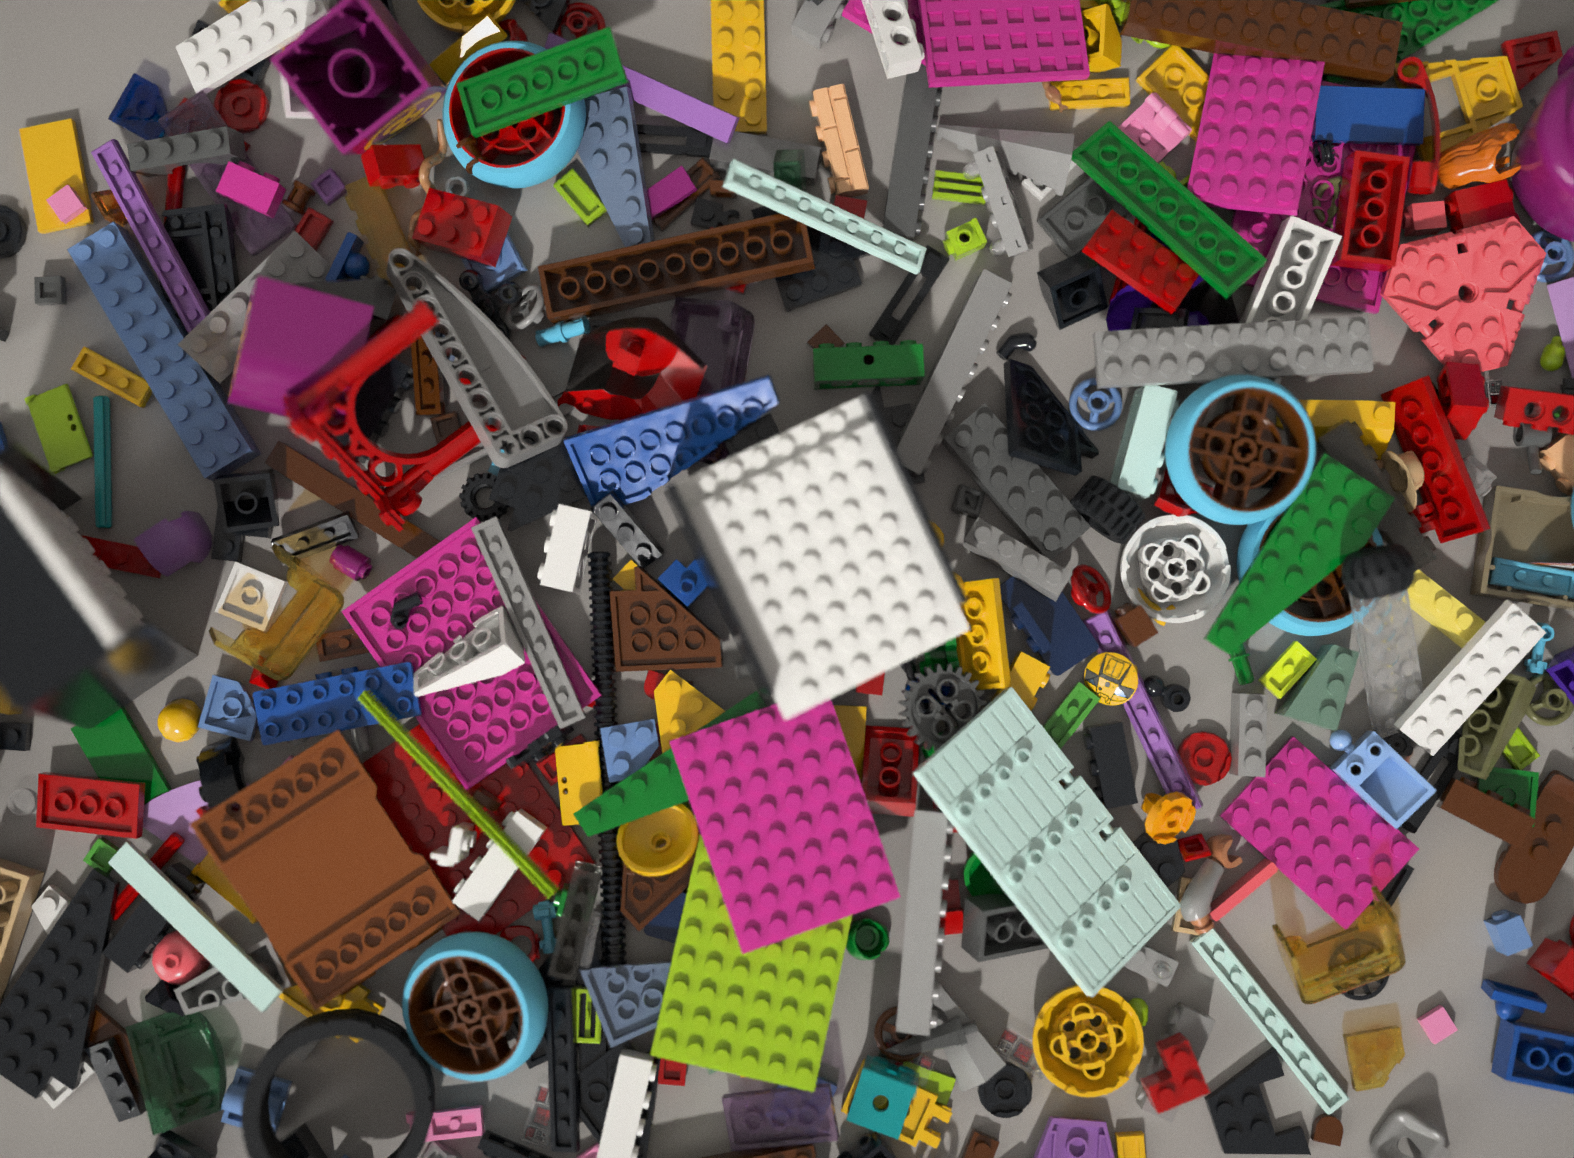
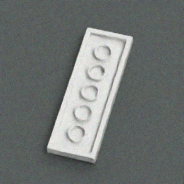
[175,0,330,96]
[1394,600,1546,756]

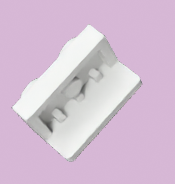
[431,822,477,866]

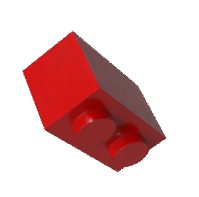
[361,144,425,189]

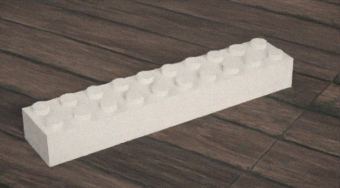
[1191,215,1342,487]

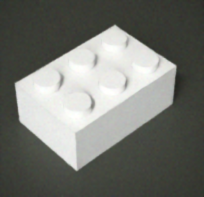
[538,504,597,594]

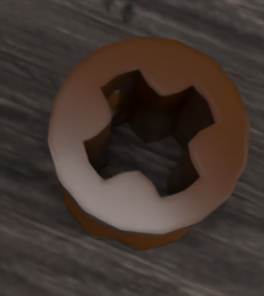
[456,137,489,174]
[281,180,316,216]

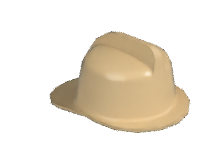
[1381,451,1425,512]

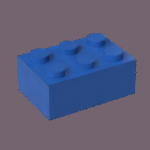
[1491,1019,1574,1094]

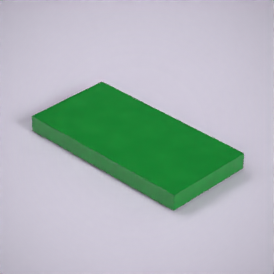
[71,707,172,805]

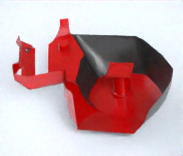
[557,317,707,434]

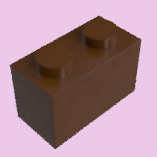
[1112,602,1159,647]

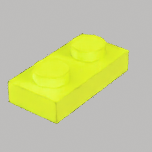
[1258,641,1317,699]

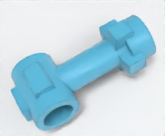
[1524,623,1554,674]
[533,900,561,954]

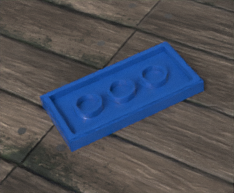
[1312,86,1425,146]

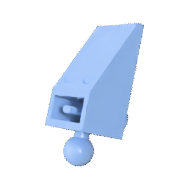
[1329,729,1437,829]

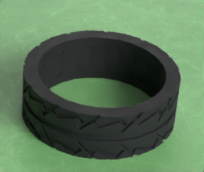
[241,1009,435,1158]

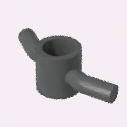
[1513,402,1552,475]

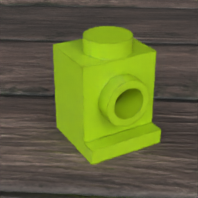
[943,218,987,261]

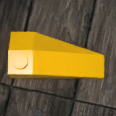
[1276,400,1395,460]

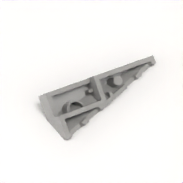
[936,125,1075,196]
[932,978,1006,1092]

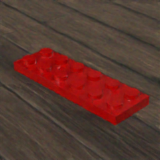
[1380,375,1490,544]

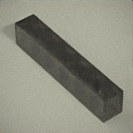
[1316,419,1437,571]

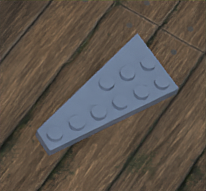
[556,86,655,247]
[580,960,672,1047]

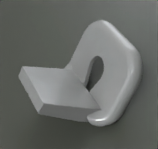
[1370,1108,1451,1158]

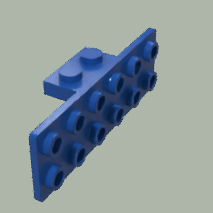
[252,662,422,745]

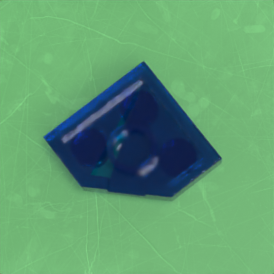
[108,73,171,140]

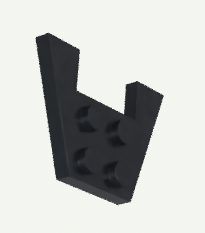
[1204,1047,1311,1155]

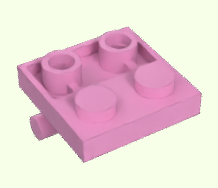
[1118,92,1192,163]

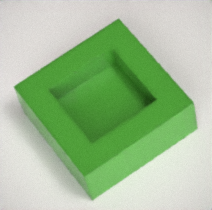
[83,837,120,874]

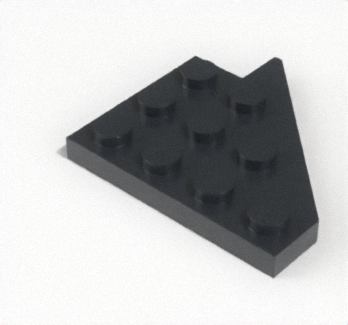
[1004,359,1099,476]

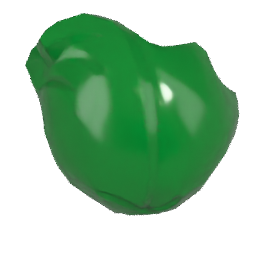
[846,917,890,960]

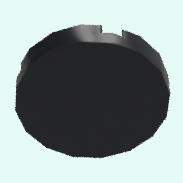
[0,205,27,259]
[977,1061,1033,1118]

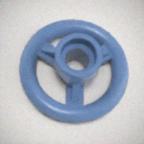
[1531,230,1574,283]
[1069,378,1122,431]

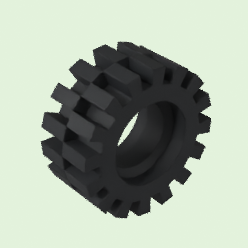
[459,473,508,522]

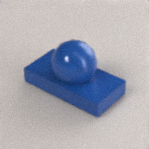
[325,232,370,280]
[1481,979,1547,1022]

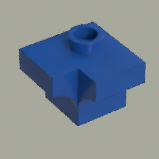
[658,559,708,608]

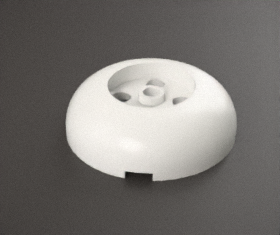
[1120,514,1231,623]

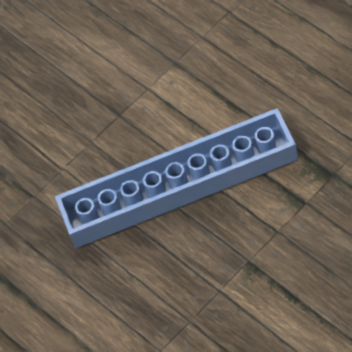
[67,222,261,481]

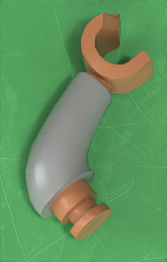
[1180,834,1243,934]

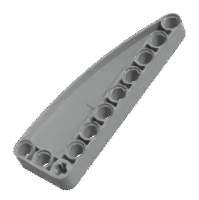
[386,248,568,468]

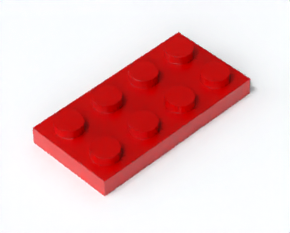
[1082,210,1199,314]
[36,772,145,839]

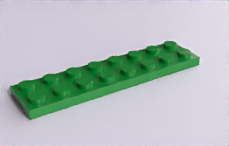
[1071,120,1267,299]

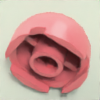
[152,930,210,985]

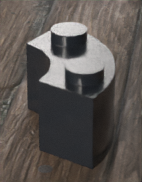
[196,736,247,808]

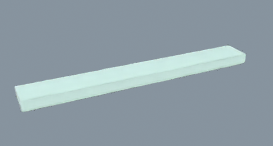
[722,159,927,274]
[108,841,284,1012]
[1189,927,1350,1116]

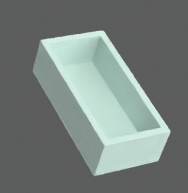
[1110,385,1179,502]

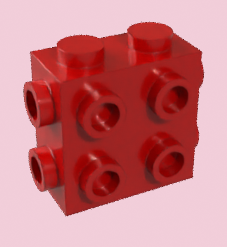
[1444,179,1520,249]

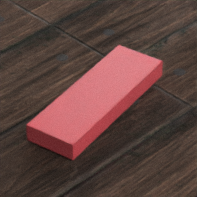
[1209,858,1278,922]

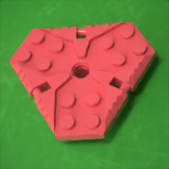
[1380,216,1546,372]

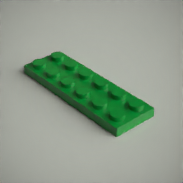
[456,27,628,138]

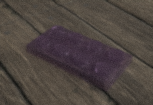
[722,1083,840,1151]

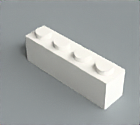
[452,809,548,921]
[597,1048,658,1158]

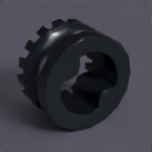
[1313,140,1335,167]

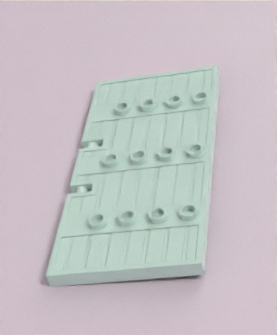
[912,687,1181,997]

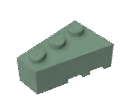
[1274,644,1360,731]

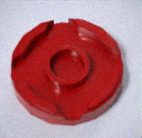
[214,79,269,133]
[1177,731,1232,786]

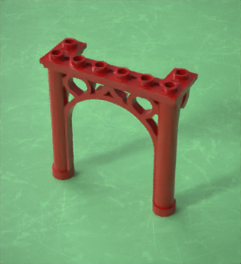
[282,299,498,532]

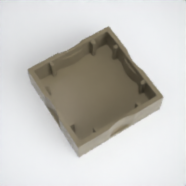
[1470,485,1574,611]

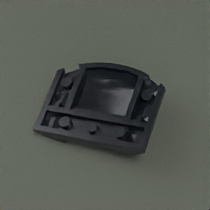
[158,203,240,319]

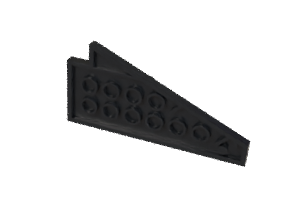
[0,867,120,1099]

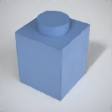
[1484,909,1533,956]

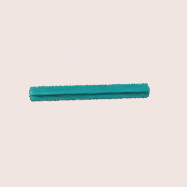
[93,396,112,528]

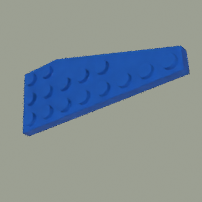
[564,375,779,506]

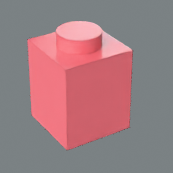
[1401,201,1447,237]

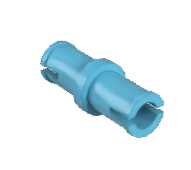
[535,316,591,347]

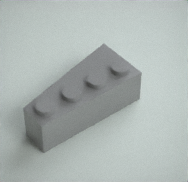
[174,937,297,1015]

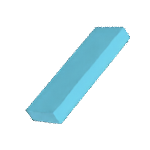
[1488,557,1574,599]

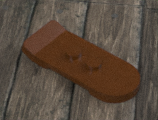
[1494,770,1574,904]

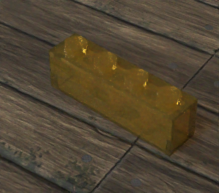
[345,177,413,288]

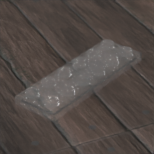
[1349,590,1424,738]

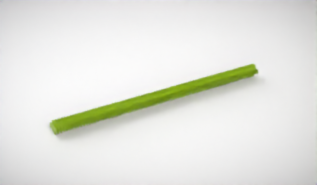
[357,689,559,899]

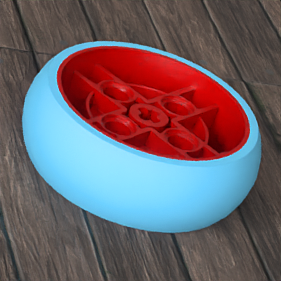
[442,41,586,188]

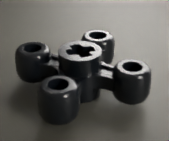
[459,269,522,340]

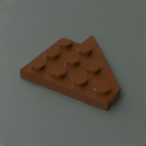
[621,833,700,932]

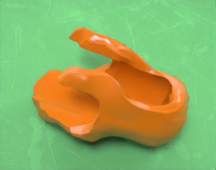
[1438,123,1521,190]

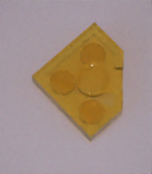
[1343,1025,1405,1092]

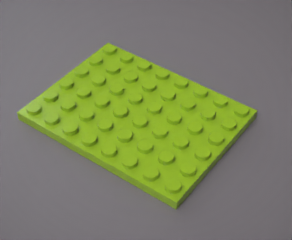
[650,834,852,1092]

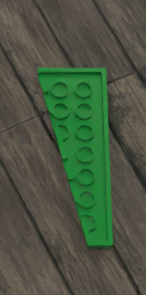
[573,690,768,837]

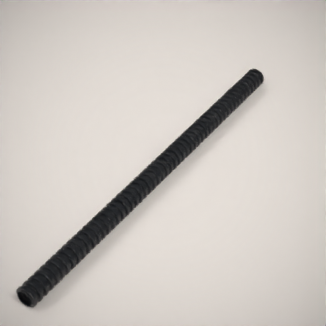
[588,551,627,966]

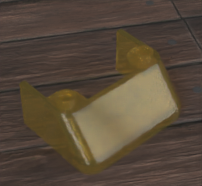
[209,543,344,681]
[1272,886,1406,1004]

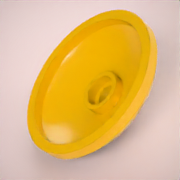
[617,803,699,876]

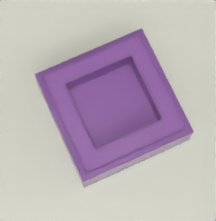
[310,167,349,206]

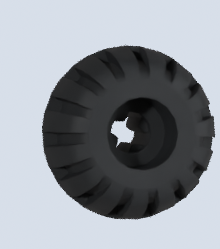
[1342,544,1415,600]

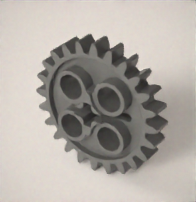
[898,664,987,752]

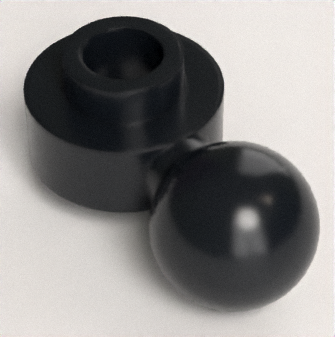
[1144,675,1191,712]

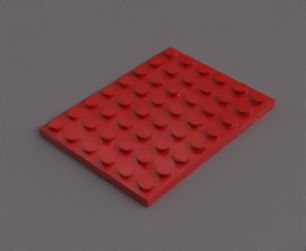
[363,724,597,937]

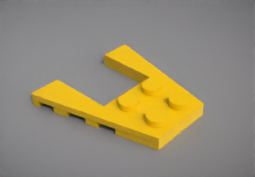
[1393,56,1523,162]

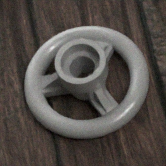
[505,284,545,331]

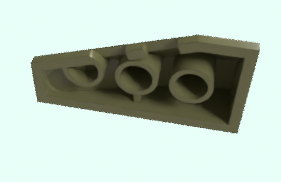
[1458,673,1536,780]

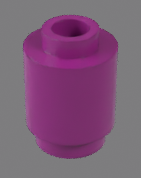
[329,544,372,581]

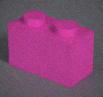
[216,161,286,219]

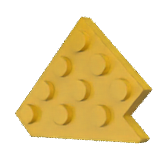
[654,670,725,754]

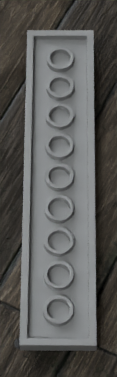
[1093,316,1374,389]

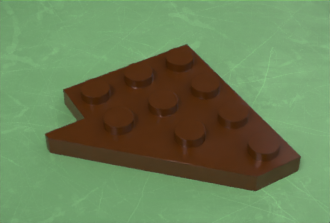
[610,566,724,672]

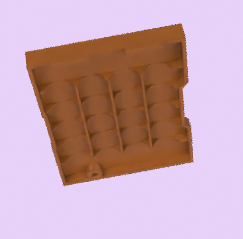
[189,728,460,1011]

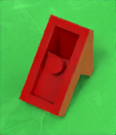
[939,878,963,935]

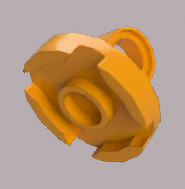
[1141,792,1196,844]

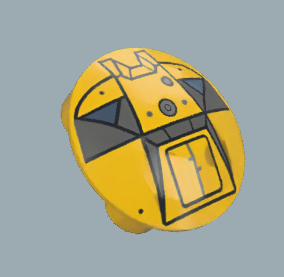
[1084,652,1138,706]

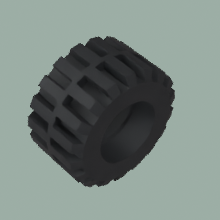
[1070,475,1145,544]

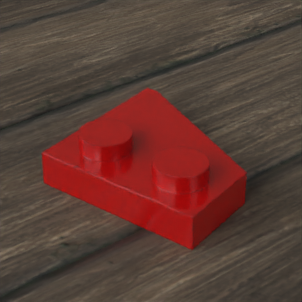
[1500,30,1563,91]

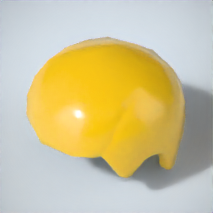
[157,698,202,743]

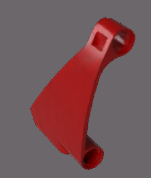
[1397,57,1441,197]

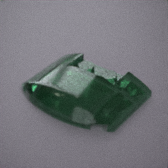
[125,1012,227,1136]

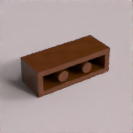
[1437,776,1536,848]

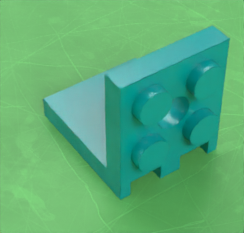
[846,1055,919,1140]

